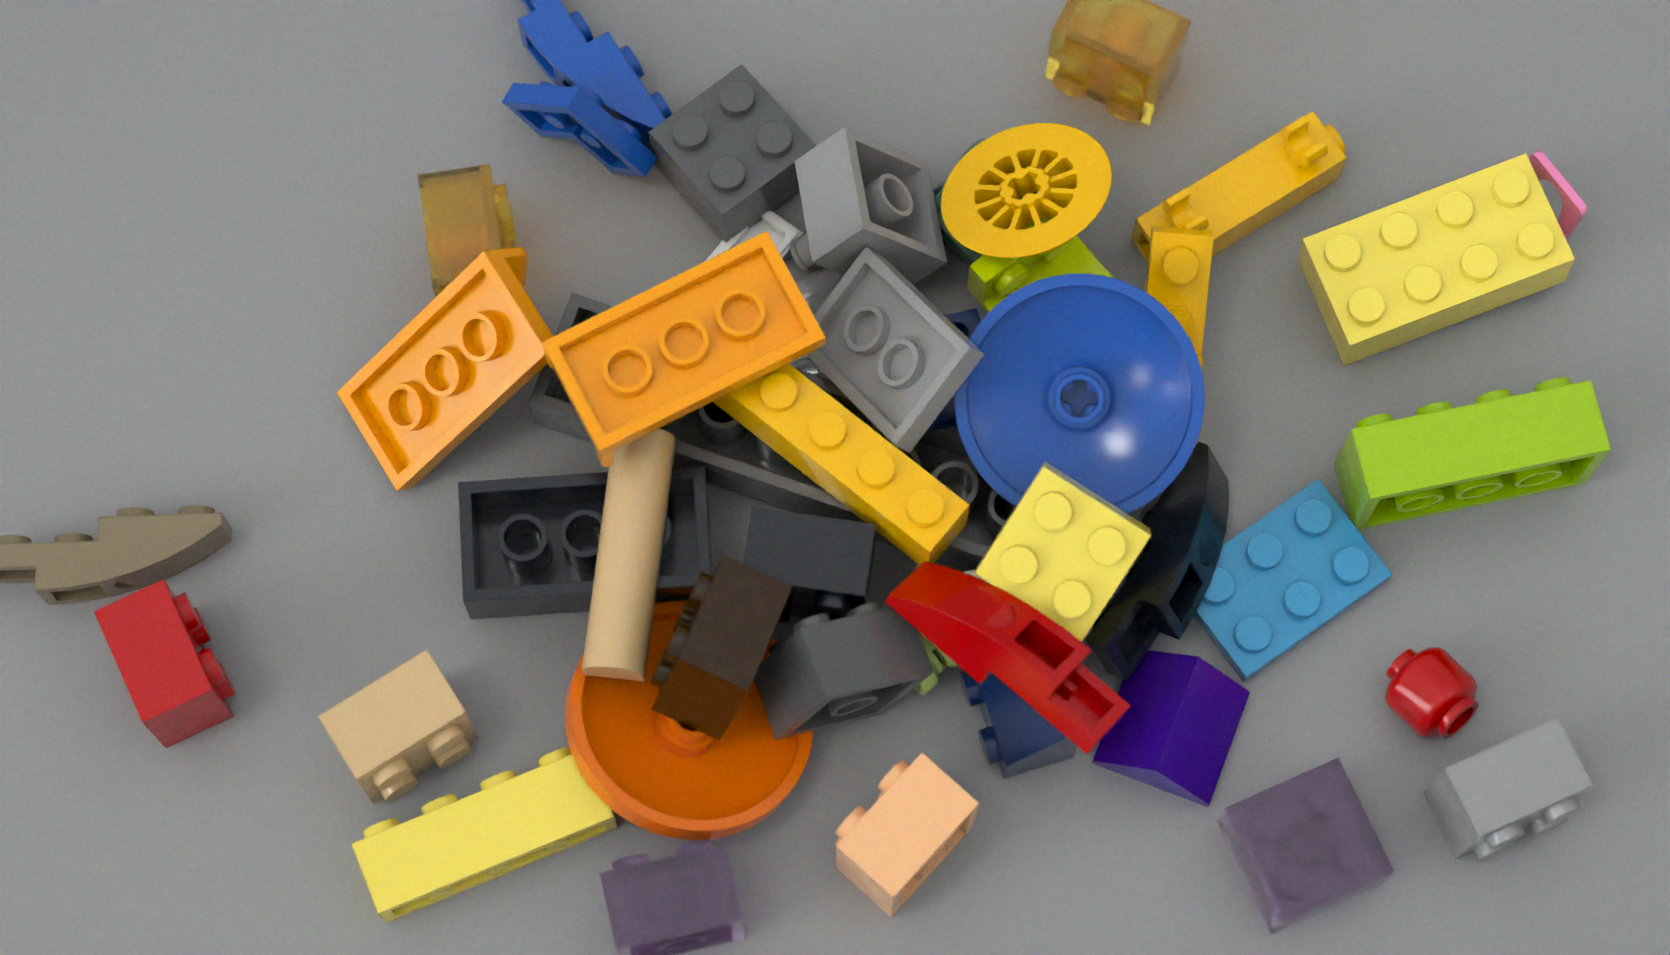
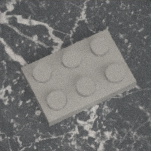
[806,246,984,453]

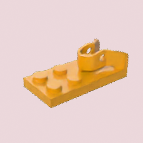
[542,231,826,467]
[337,247,553,491]

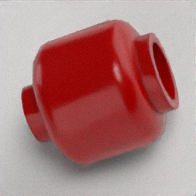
[1385,647,1479,739]

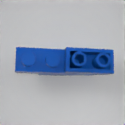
[517,0,672,148]

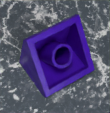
[1092,650,1250,807]

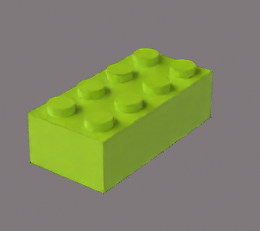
[1334,377,1611,530]

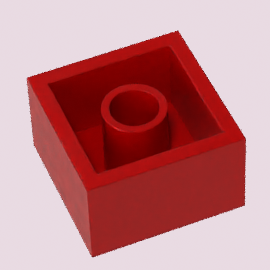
[94,579,236,748]

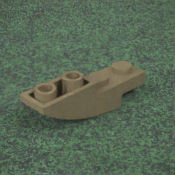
[0,505,232,605]

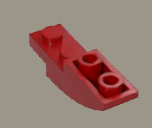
[885,561,1131,755]

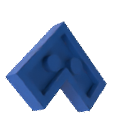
[502,81,658,177]

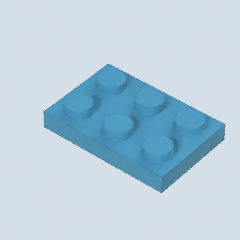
[1194,479,1392,683]

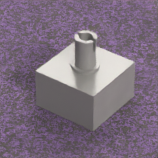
[790,126,947,285]

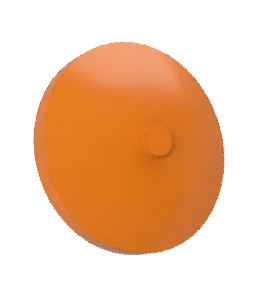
[565,601,813,840]

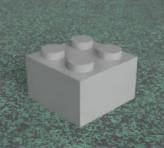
[1423,717,1593,861]

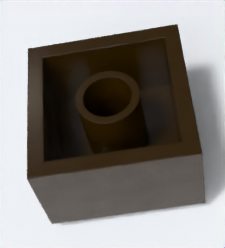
[650,555,792,740]

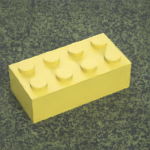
[1298,153,1575,366]

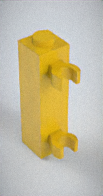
[1131,111,1347,263]

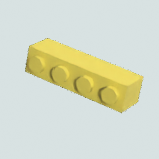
[352,747,618,923]

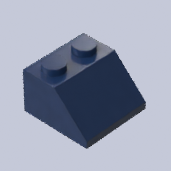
[959,670,1077,779]

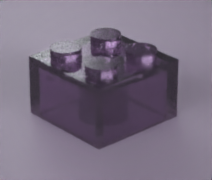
[1217,758,1395,934]
[600,840,746,955]

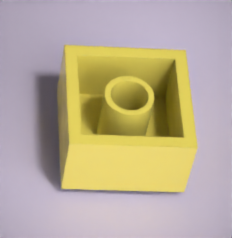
[975,462,1151,642]

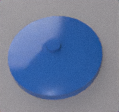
[954,273,1205,513]

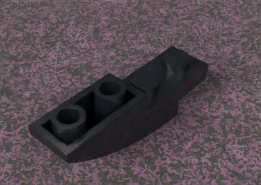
[1086,442,1229,681]

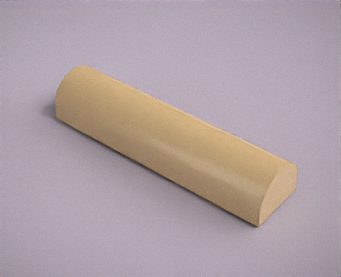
[582,428,676,681]

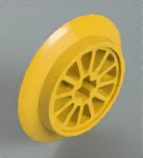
[941,123,1112,258]

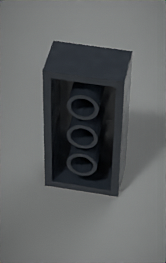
[458,465,713,619]

